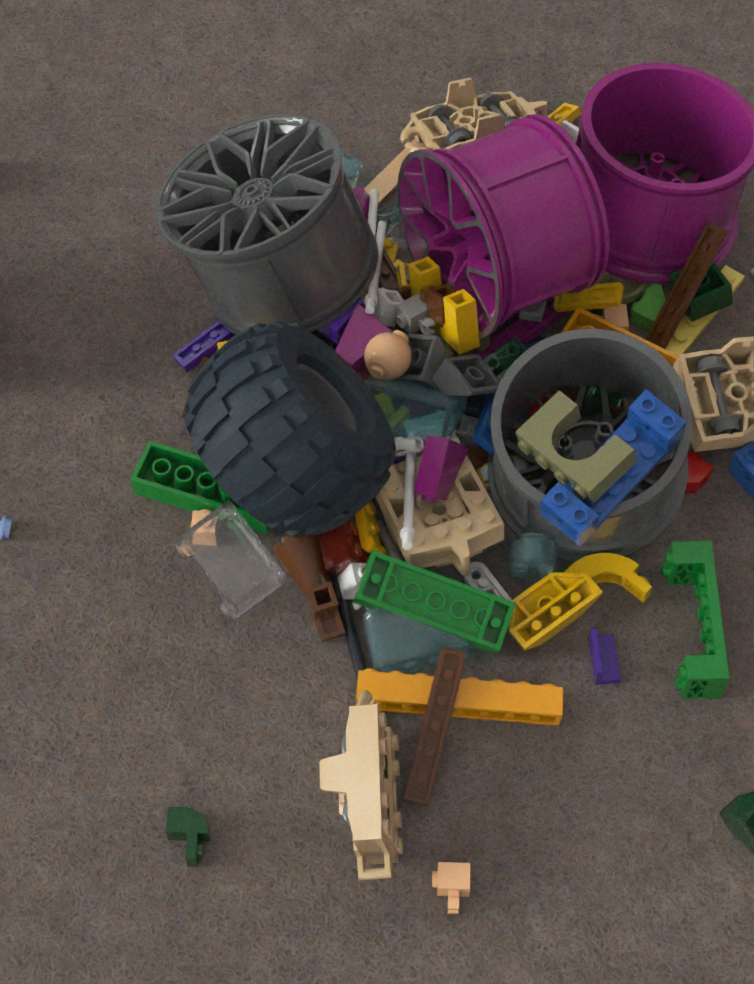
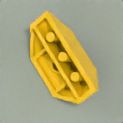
[509,572,603,651]

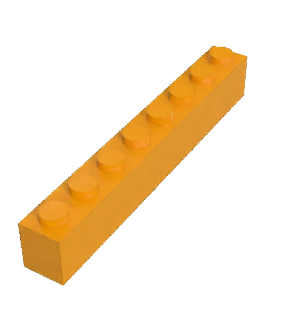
[355,669,563,725]

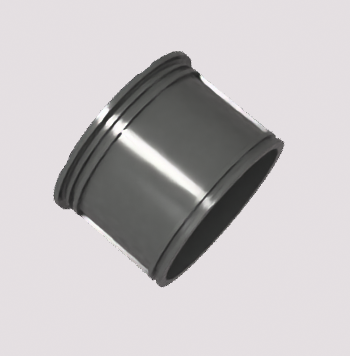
[156,114,379,335]
[488,329,693,562]

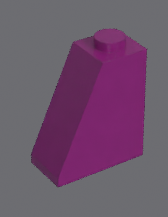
[335,305,392,374]
[413,435,468,503]

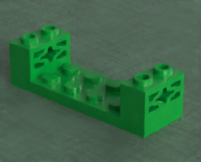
[662,540,729,699]
[352,550,516,654]

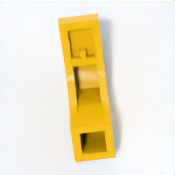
[564,553,652,603]

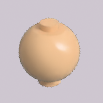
[364,330,412,380]

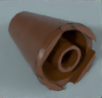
[272,534,328,597]

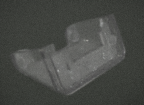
[175,501,287,620]

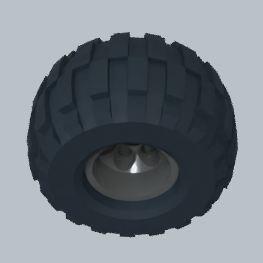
[184,321,396,537]

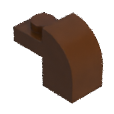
[307,581,346,643]

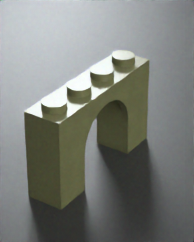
[515,391,637,504]

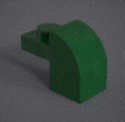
[166,807,210,867]

